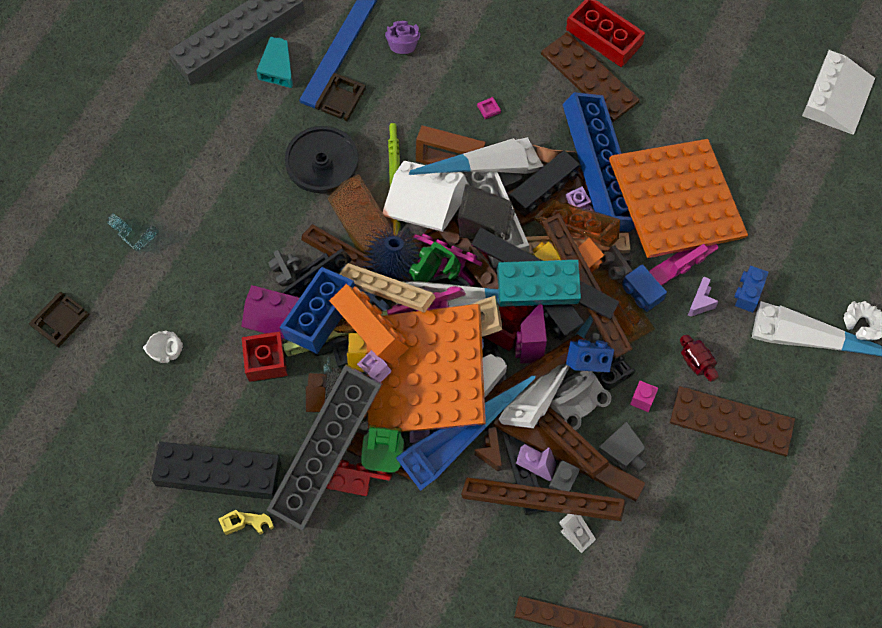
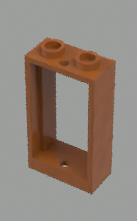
[416,125,485,165]

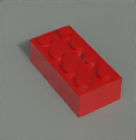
[566,0,645,68]

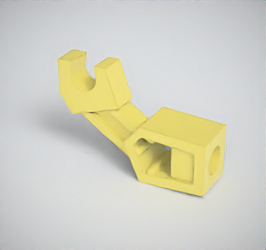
[219,510,274,535]

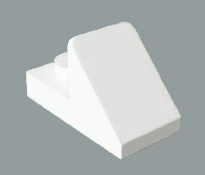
[559,514,596,553]

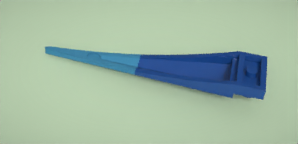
[396,376,536,491]

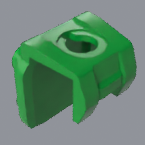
[409,242,461,282]
[361,425,404,472]

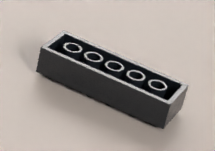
[151,441,281,500]

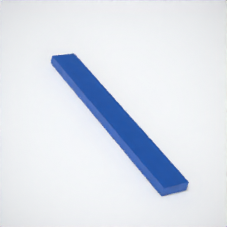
[299,0,377,108]

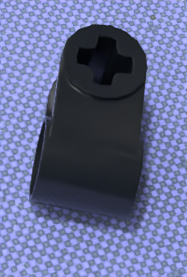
[598,356,636,390]

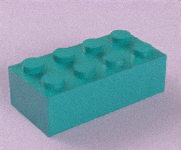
[497,260,581,307]

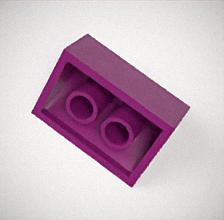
[241,285,299,339]
[515,304,547,364]

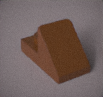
[306,373,329,412]
[475,427,502,471]

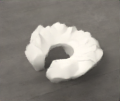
[844,301,882,340]

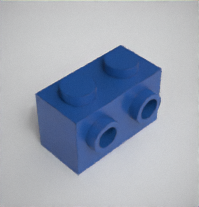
[622,264,667,312]
[734,265,768,313]
[566,339,614,372]

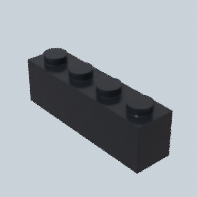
[510,150,580,217]

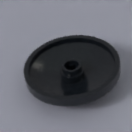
[285,126,358,193]

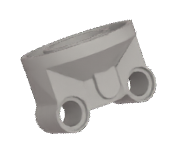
[550,371,611,430]

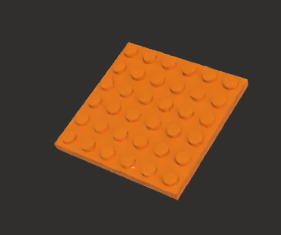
[609,139,748,258]
[366,304,486,433]

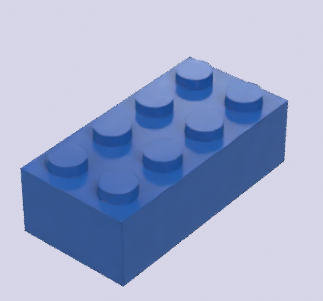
[280,267,355,354]

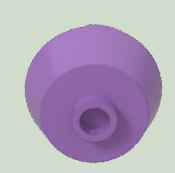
[385,21,420,54]

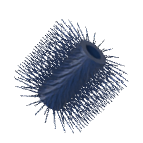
[362,223,422,282]

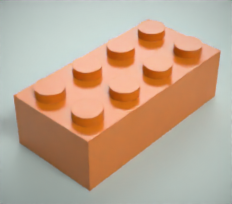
[329,284,409,364]

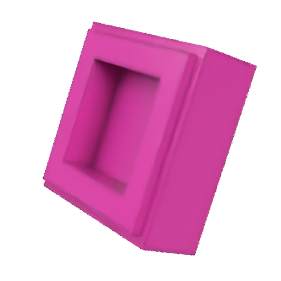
[477,97,501,119]

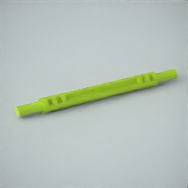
[388,123,402,237]

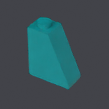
[256,37,293,88]

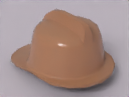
[532,145,576,167]

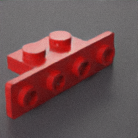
[327,459,393,496]

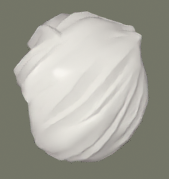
[143,331,183,363]

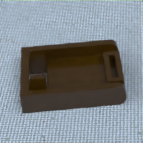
[315,73,366,122]
[29,291,90,348]

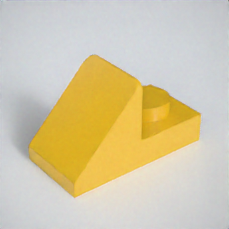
[347,333,368,372]

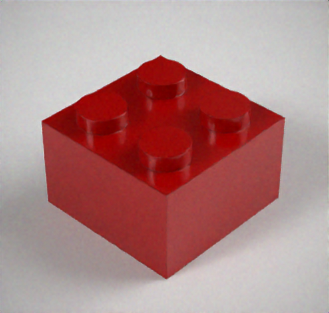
[242,331,288,382]

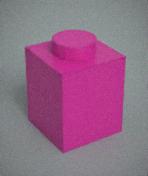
[630,381,658,412]

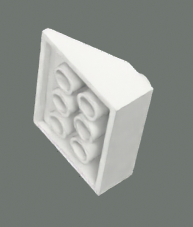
[802,50,875,135]
[382,161,471,232]

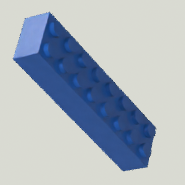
[562,92,635,232]

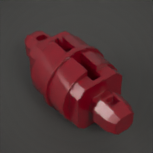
[680,334,719,382]

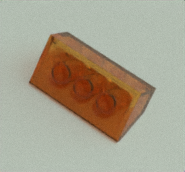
[327,174,394,255]
[534,200,620,247]
[591,270,655,344]

